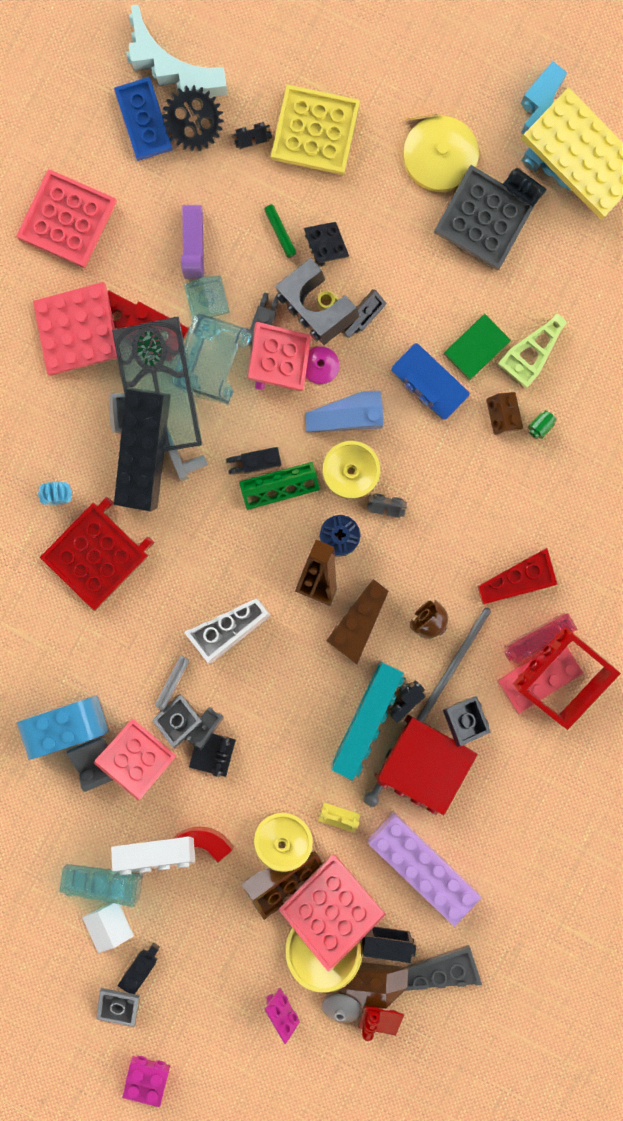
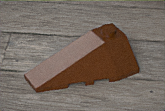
[241,851,322,920]

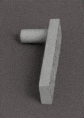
[167,425,208,481]

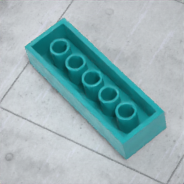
[331,661,405,780]

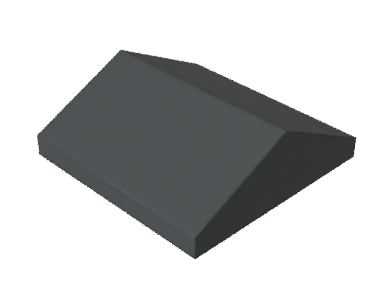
[152,694,203,749]
[96,988,140,1027]

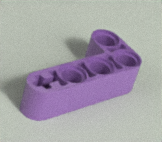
[181,205,204,279]

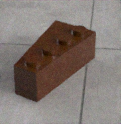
[326,579,389,664]

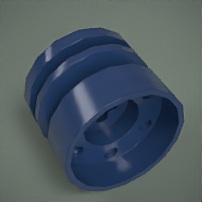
[319,515,361,557]

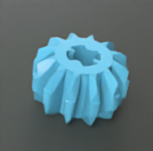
[38,482,72,505]

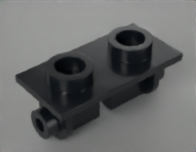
[232,122,272,149]

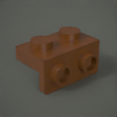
[486,392,523,435]

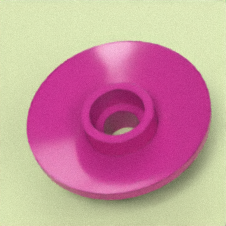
[305,346,340,384]

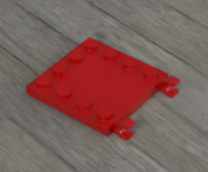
[39,497,155,611]

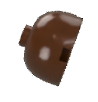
[410,600,448,639]

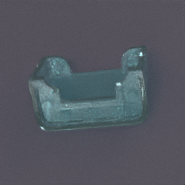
[173,314,253,404]

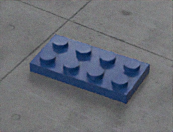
[114,77,173,161]

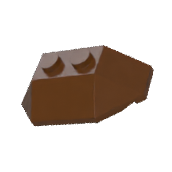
[337,962,408,1009]

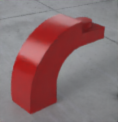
[173,827,234,863]

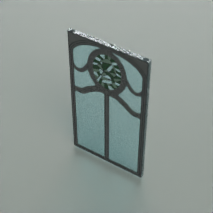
[112,316,203,452]

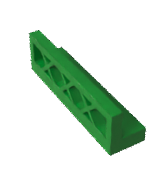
[239,462,320,510]

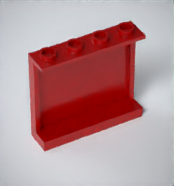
[374,714,478,816]

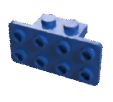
[391,343,470,420]

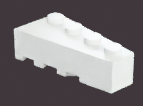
[184,598,271,664]
[111,837,195,875]

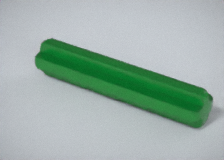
[264,204,296,258]

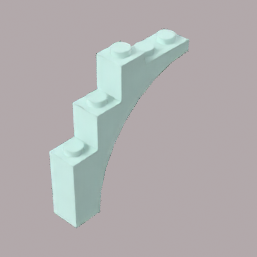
[126,4,228,97]

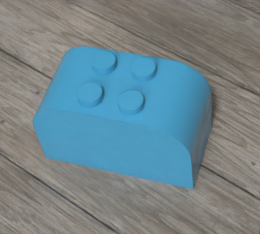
[17,695,109,760]

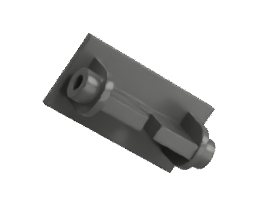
[367,493,407,518]

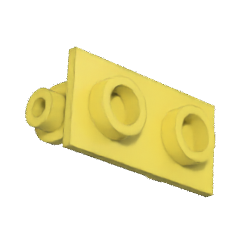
[318,802,361,833]

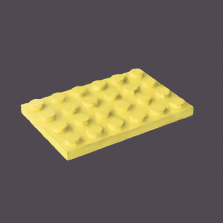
[521,87,623,220]

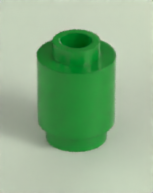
[528,410,556,439]

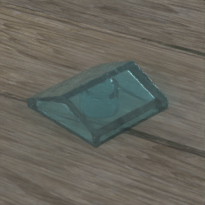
[184,276,230,322]

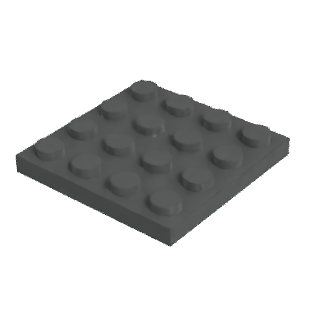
[433,165,535,271]

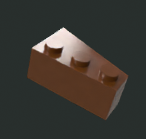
[295,540,337,606]

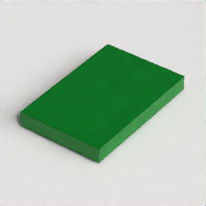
[443,314,511,381]

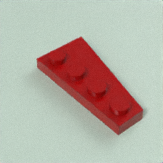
[477,548,557,605]

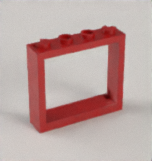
[513,626,621,730]

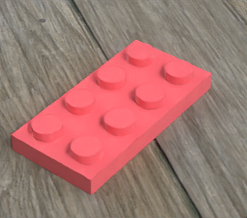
[497,647,583,714]

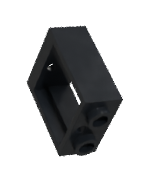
[362,926,416,963]

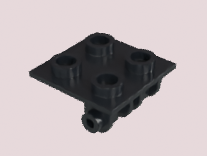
[502,168,547,207]
[304,222,349,267]
[189,734,236,777]

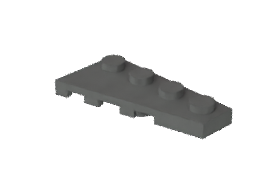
[405,945,482,991]

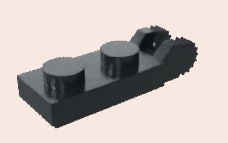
[226,447,282,475]

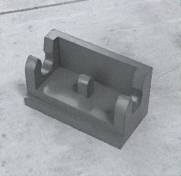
[185,707,224,750]

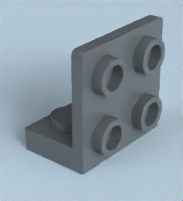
[67,737,113,792]

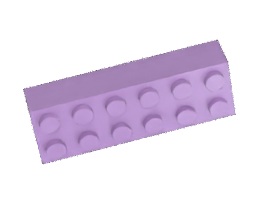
[368,812,481,927]

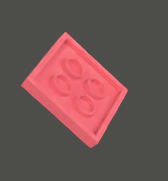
[247,322,311,391]
[94,719,176,801]

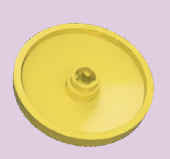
[403,116,479,192]
[286,927,363,993]

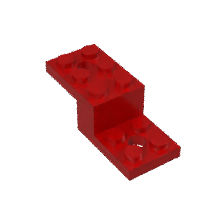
[108,290,190,363]

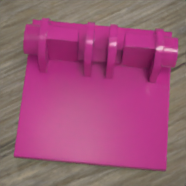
[264,988,300,1044]

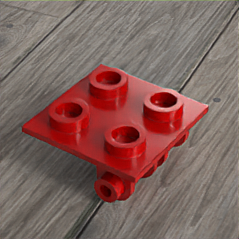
[358,1006,404,1041]

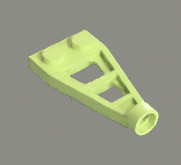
[497,314,567,389]

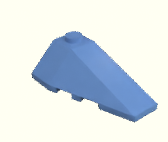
[306,391,384,432]

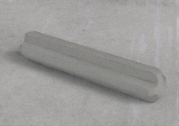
[155,656,189,710]

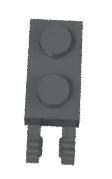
[246,292,279,345]

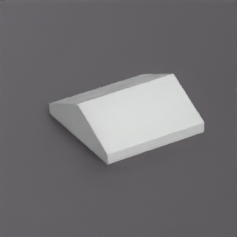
[82,900,134,953]

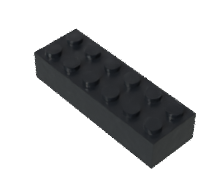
[114,388,171,512]

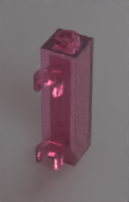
[504,613,578,663]

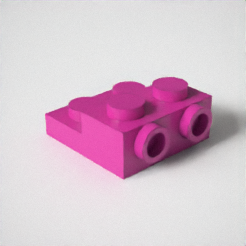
[122,1056,171,1107]

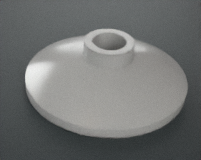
[322,994,361,1022]

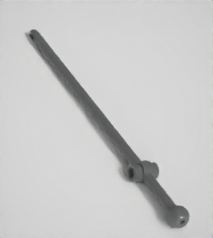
[364,608,491,807]

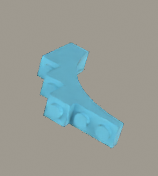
[521,61,570,190]

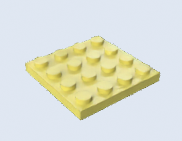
[271,84,360,175]

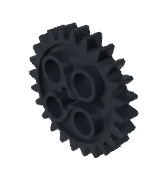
[162,85,224,152]

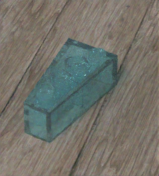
[59,864,143,907]

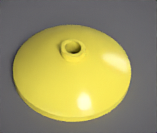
[323,441,380,499]
[254,813,313,872]

